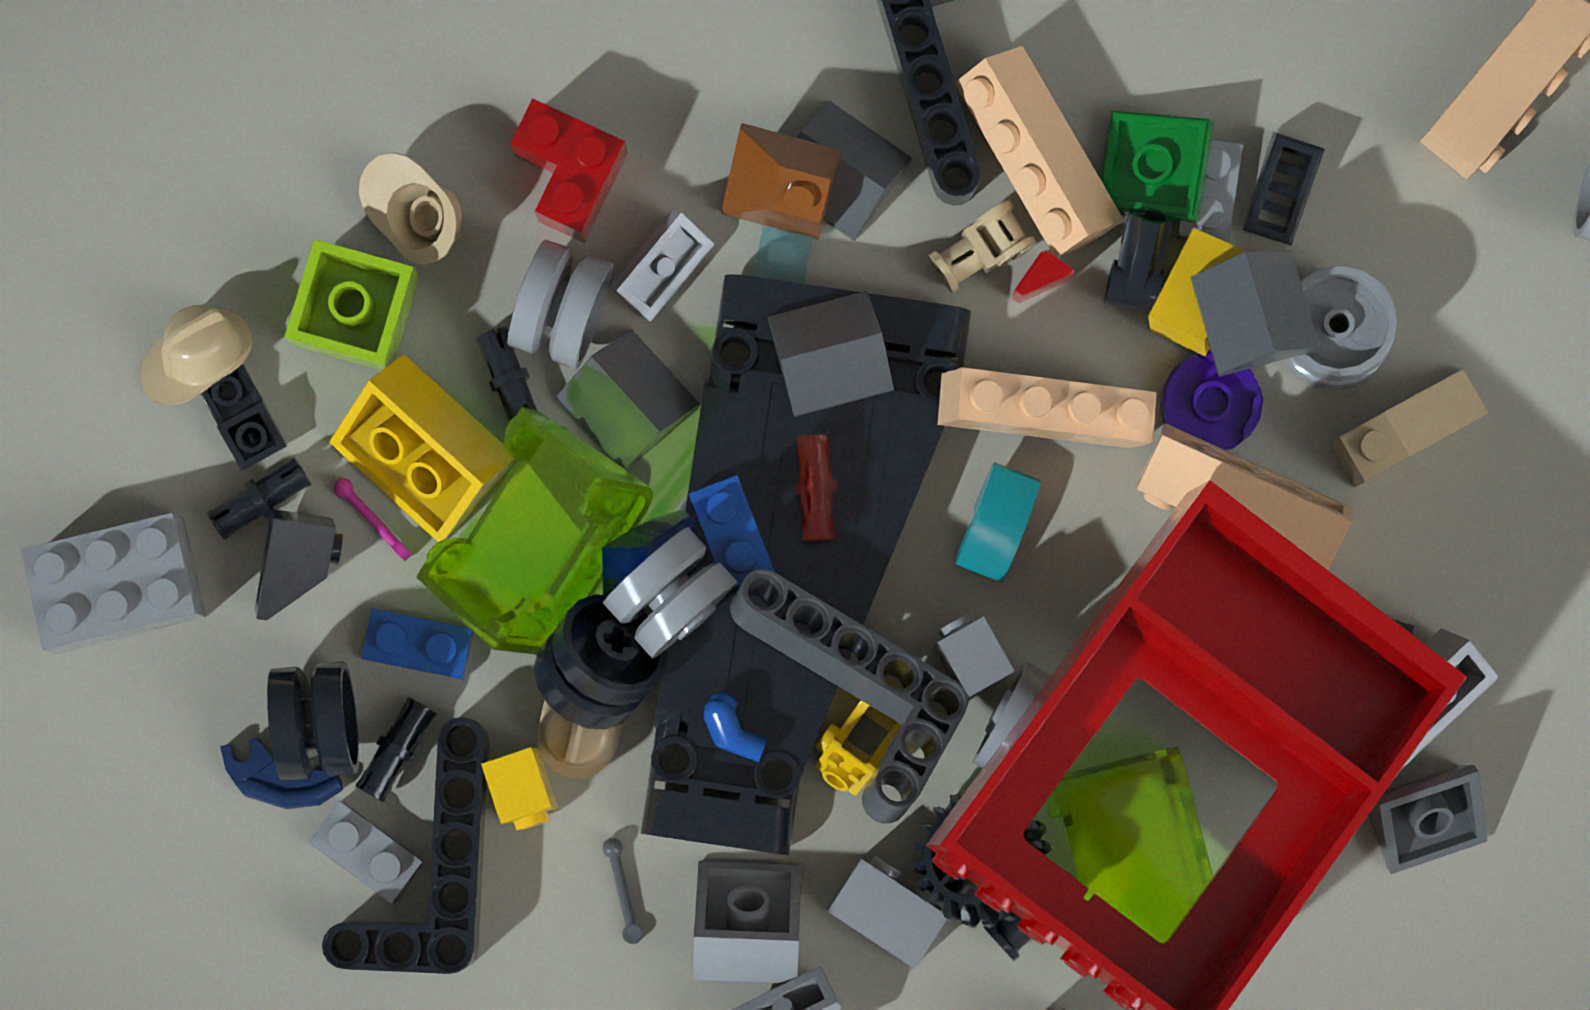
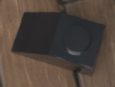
[254,509,343,621]

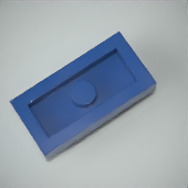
[689,475,775,590]
[361,608,474,680]

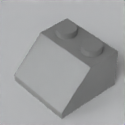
[693,861,802,983]

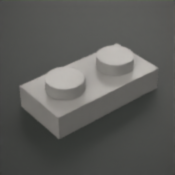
[1176,139,1243,243]
[608,208,715,322]
[309,801,424,904]

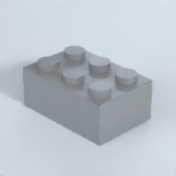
[20,513,206,653]

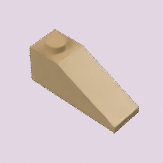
[1330,369,1488,488]

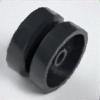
[533,594,668,730]
[267,661,359,782]

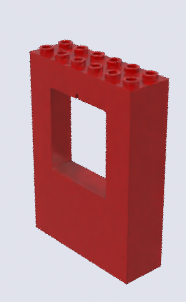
[926,480,1467,1010]

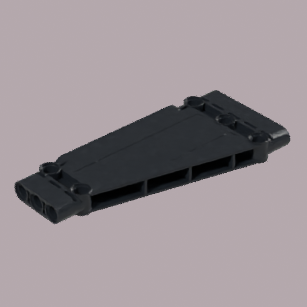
[640,274,971,855]

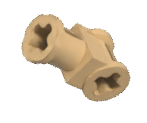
[928,200,1037,293]

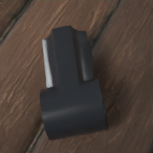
[1104,207,1173,313]

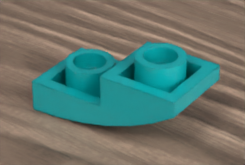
[955,462,1041,583]

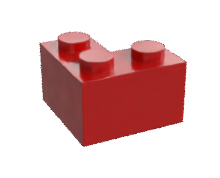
[510,98,628,243]

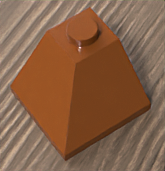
[721,123,841,240]

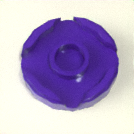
[1160,351,1263,451]

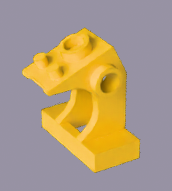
[814,660,939,797]

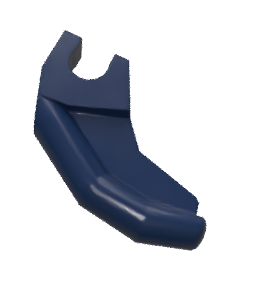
[220,738,343,810]

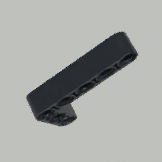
[877,0,981,206]
[322,717,489,974]

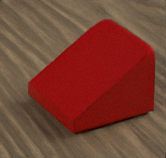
[1012,250,1076,303]

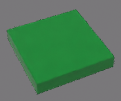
[1101,110,1214,223]

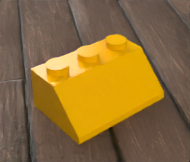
[329,354,517,544]

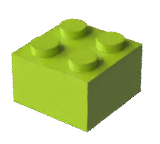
[285,239,420,371]

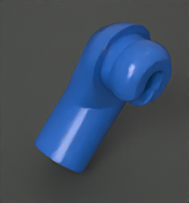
[704,692,768,762]

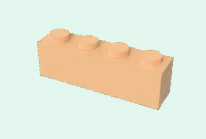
[1419,0,1590,180]
[954,46,1124,258]
[937,367,1157,448]
[1137,423,1353,570]

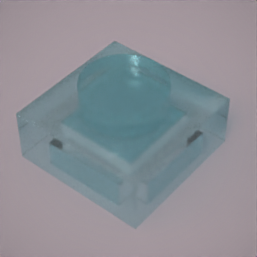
[753,228,813,284]

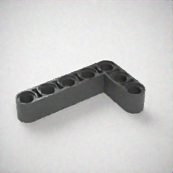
[730,569,968,824]

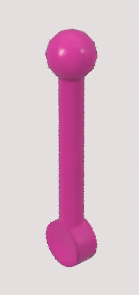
[333,478,413,561]

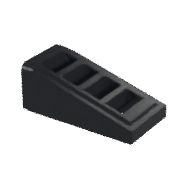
[1242,132,1325,246]

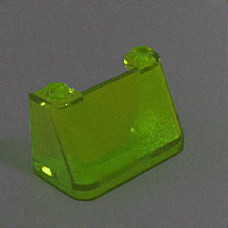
[416,407,653,655]
[1045,746,1213,943]

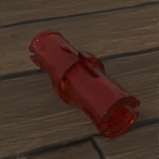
[795,435,837,542]

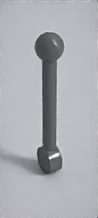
[602,838,643,944]

